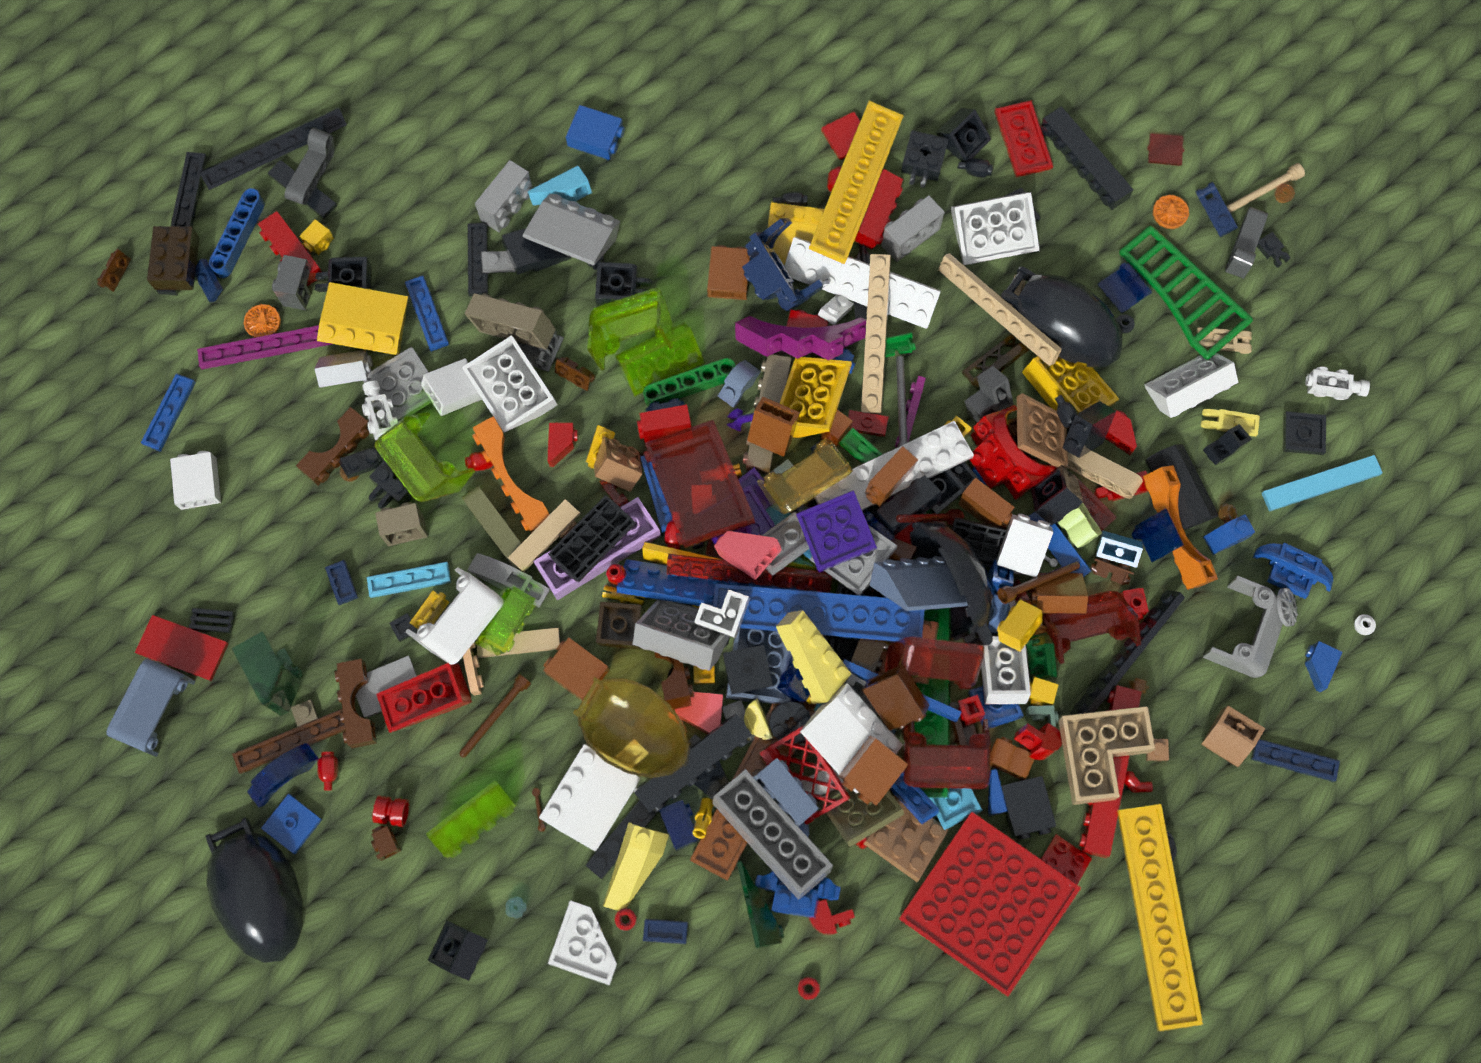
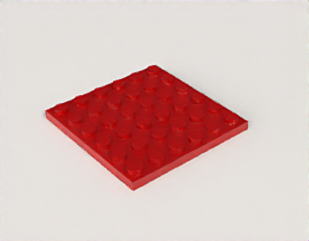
[899,811,1081,997]

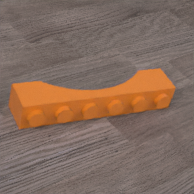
[472,416,550,533]
[1143,466,1218,590]

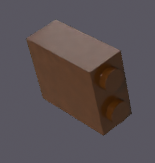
[863,664,930,731]

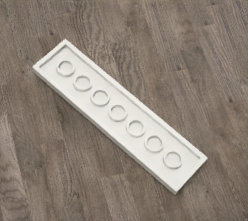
[784,237,941,329]
[811,421,974,511]

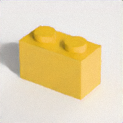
[997,600,1042,652]

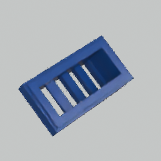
[988,769,1007,817]

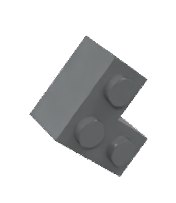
[272,255,311,310]
[965,366,1014,422]

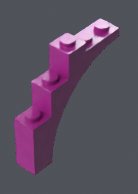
[735,316,867,361]

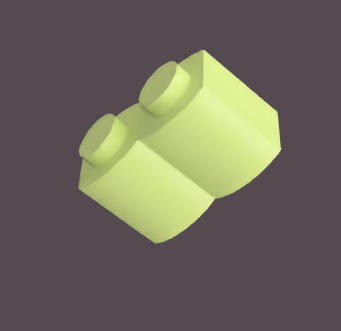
[1057,503,1102,548]

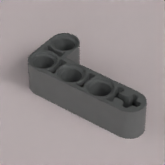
[285,128,334,205]
[1225,207,1268,279]

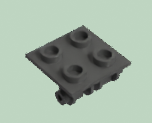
[519,330,564,372]

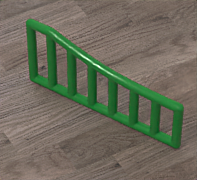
[1119,225,1253,360]

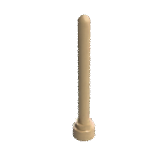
[1226,163,1305,213]

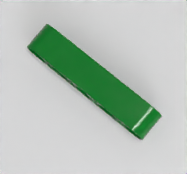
[643,358,735,406]

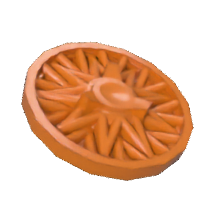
[1153,195,1189,229]
[244,304,281,338]

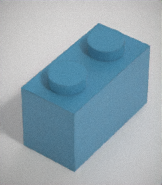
[1096,530,1143,567]

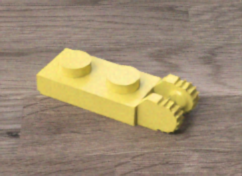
[1201,409,1260,437]

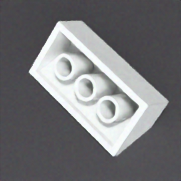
[1145,353,1238,418]

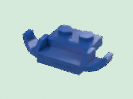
[1253,543,1333,599]
[755,872,841,918]

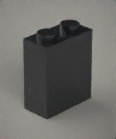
[1062,401,1116,458]
[1001,776,1056,840]

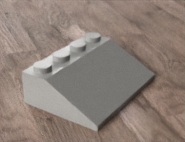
[523,193,620,265]
[633,599,730,671]

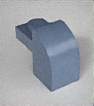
[718,360,761,407]

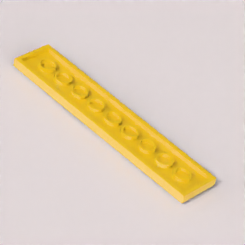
[808,101,903,264]
[1117,804,1203,1031]

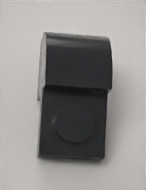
[1203,424,1252,466]

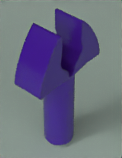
[726,408,754,431]

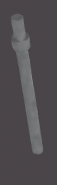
[896,356,908,448]

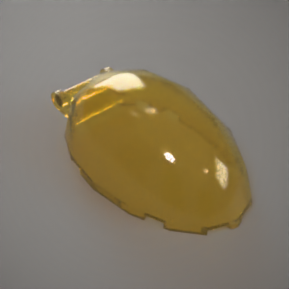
[573,677,692,778]

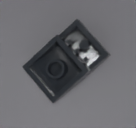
[502,229,571,275]
[929,462,979,514]

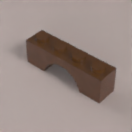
[296,407,370,486]
[655,652,694,711]
[334,659,377,748]

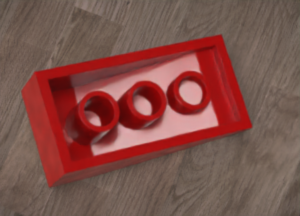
[376,663,472,733]

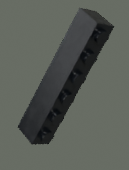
[1040,106,1134,210]
[633,714,752,813]

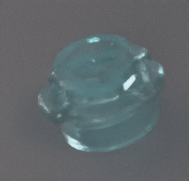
[505,897,526,919]

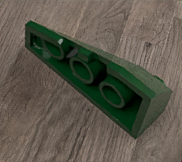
[737,861,784,949]

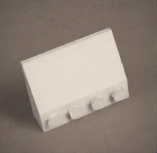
[951,192,1040,265]
[462,335,557,432]
[800,683,903,793]
[539,744,641,852]

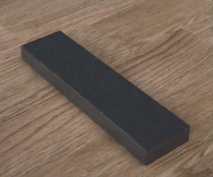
[268,160,337,219]
[468,223,489,297]

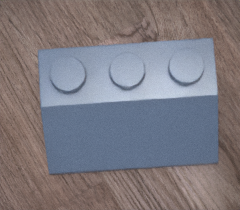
[753,758,819,826]

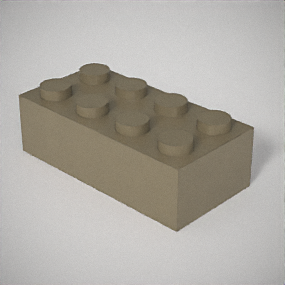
[465,293,556,350]

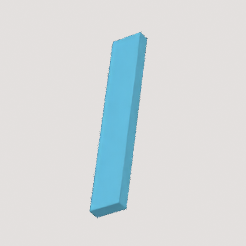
[1261,455,1383,511]

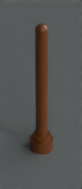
[997,561,1080,604]
[459,674,532,758]

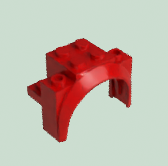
[969,405,1058,500]

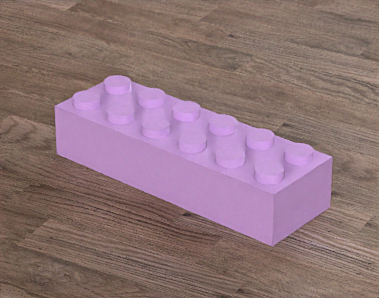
[533,497,661,600]

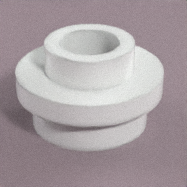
[1354,615,1376,635]

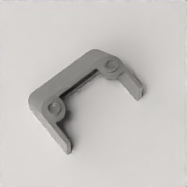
[1203,576,1283,678]

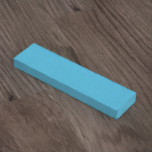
[367,562,451,598]

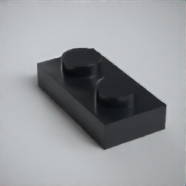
[339,446,384,479]

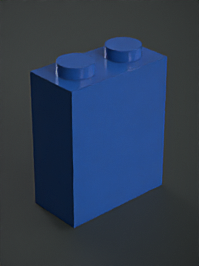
[566,105,625,160]

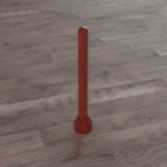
[896,509,964,525]

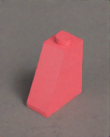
[714,531,782,580]
[671,692,723,734]

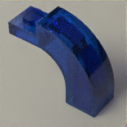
[247,743,319,808]

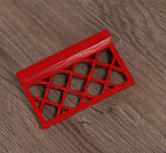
[760,725,850,825]

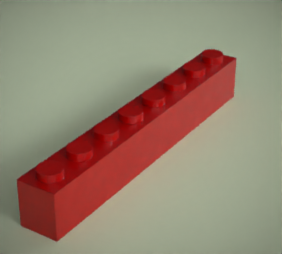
[1079,686,1142,858]

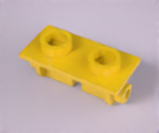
[586,425,615,468]
[410,591,449,629]

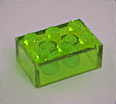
[475,586,535,656]

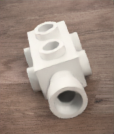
[1305,367,1370,400]
[362,381,399,440]

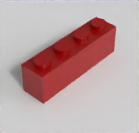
[854,169,903,250]
[258,211,322,286]

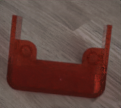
[1042,591,1141,664]
[885,637,985,690]
[901,719,991,789]

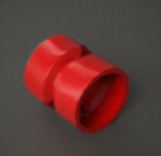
[372,795,409,827]

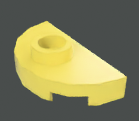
[744,698,774,740]

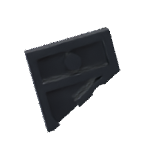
[694,760,730,799]

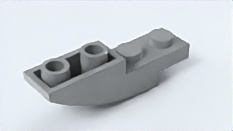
[467,553,550,608]

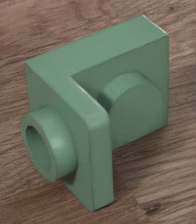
[1025,705,1058,727]

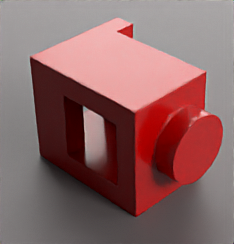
[957,695,985,726]

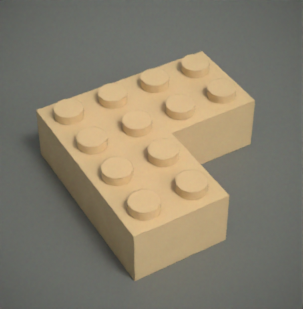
[1059,707,1155,805]

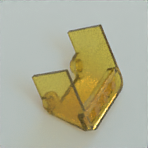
[757,439,853,514]

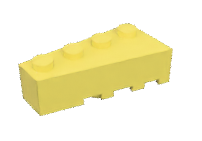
[776,610,851,704]

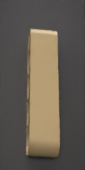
[1066,451,1143,499]

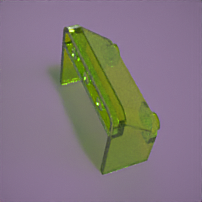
[587,288,674,371]
[375,411,475,502]

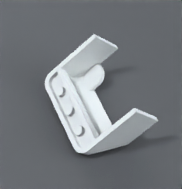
[406,567,503,665]

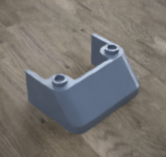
[107,658,195,757]

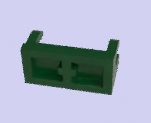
[1025,632,1057,680]

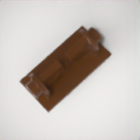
[97,249,131,292]
[554,357,596,391]
[1090,556,1134,585]

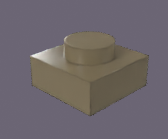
[291,700,318,727]

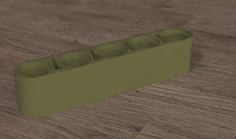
[461,485,521,571]

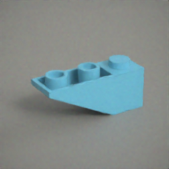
[527,166,592,206]

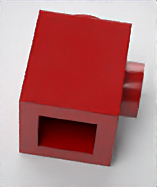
[1119,588,1149,621]

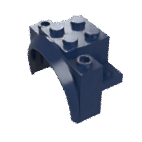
[742,218,830,311]

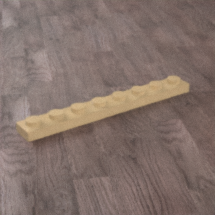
[939,253,1062,366]
[861,254,891,414]

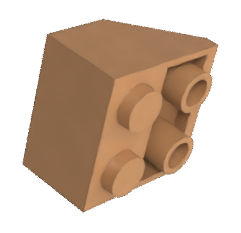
[594,437,642,492]
[1201,706,1265,767]

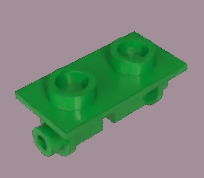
[885,332,916,358]

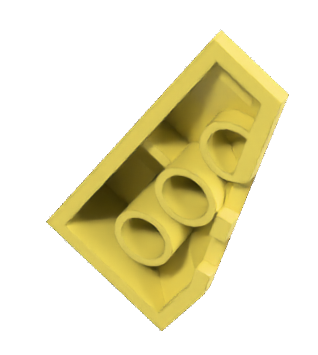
[603,823,669,911]

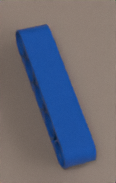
[209,188,265,278]

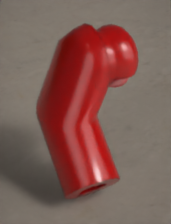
[1124,771,1153,793]

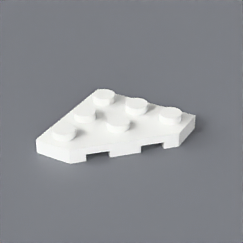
[548,901,617,985]

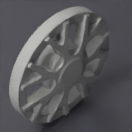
[1277,588,1298,627]

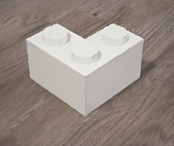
[694,590,750,638]

